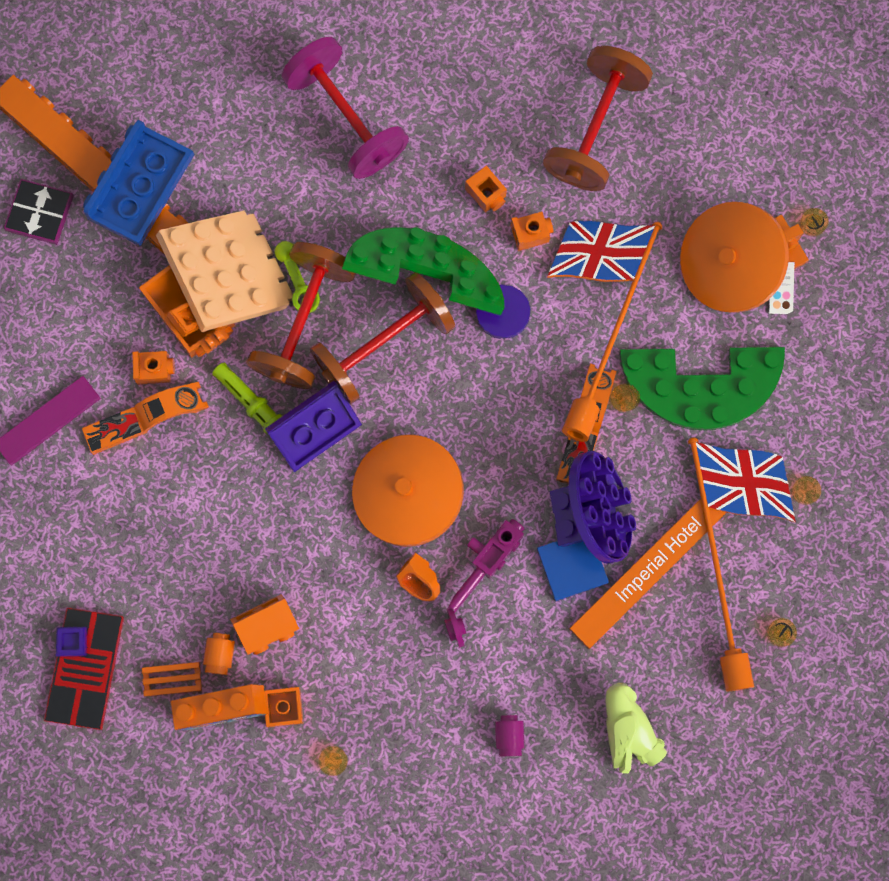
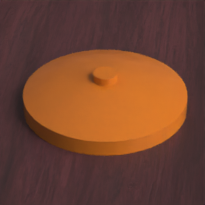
[680,202,789,313]
[352,435,464,547]

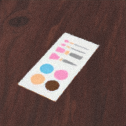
[769,262,794,314]

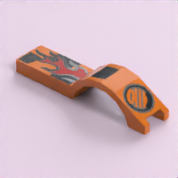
[556,363,616,484]
[82,382,209,455]

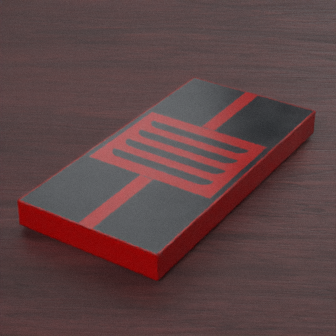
[44,608,124,730]

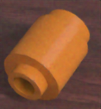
[203,633,235,675]

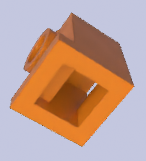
[465,165,507,212]
[510,212,554,251]
[132,351,175,385]

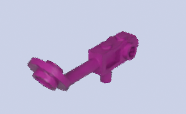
[444,519,525,648]

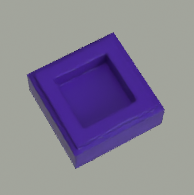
[56,627,87,657]

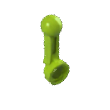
[275,241,320,313]

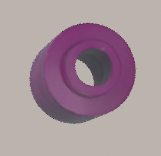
[495,715,525,757]

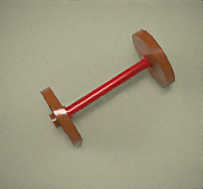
[543,46,653,191]
[246,242,356,390]
[309,272,455,404]

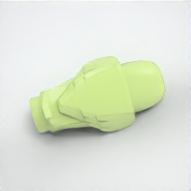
[605,683,667,773]

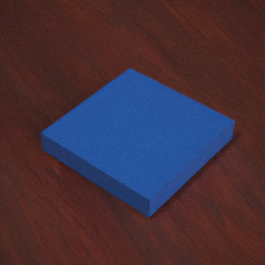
[537,541,609,602]

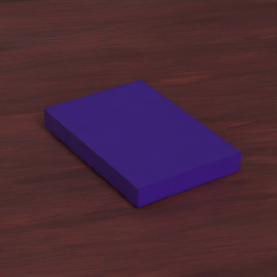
[265,381,362,472]

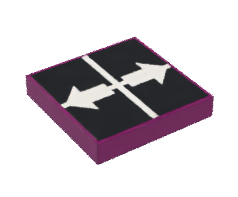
[4,179,74,245]

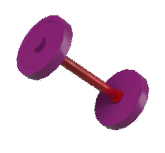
[281,37,409,179]

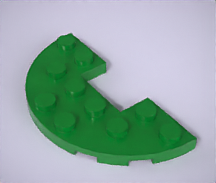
[342,227,505,315]
[619,347,785,431]

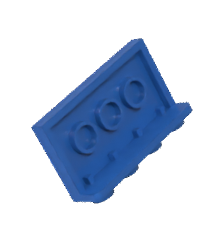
[83,120,195,247]

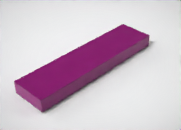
[0,376,101,466]

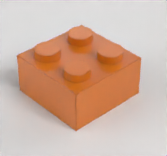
[265,687,304,728]

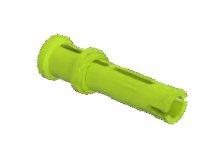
[212,362,283,435]

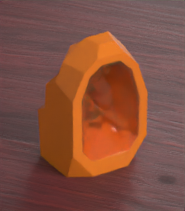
[395,553,440,602]

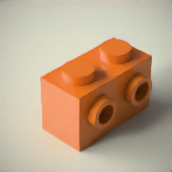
[230,594,299,655]

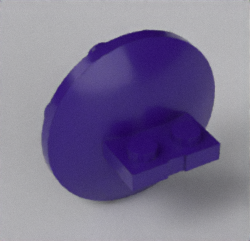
[549,451,636,564]

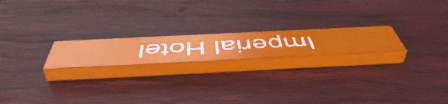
[569,499,727,649]

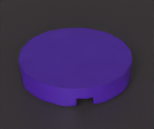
[476,285,531,339]

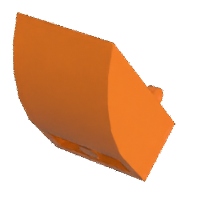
[139,265,235,358]

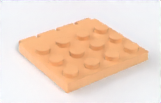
[156,210,293,332]

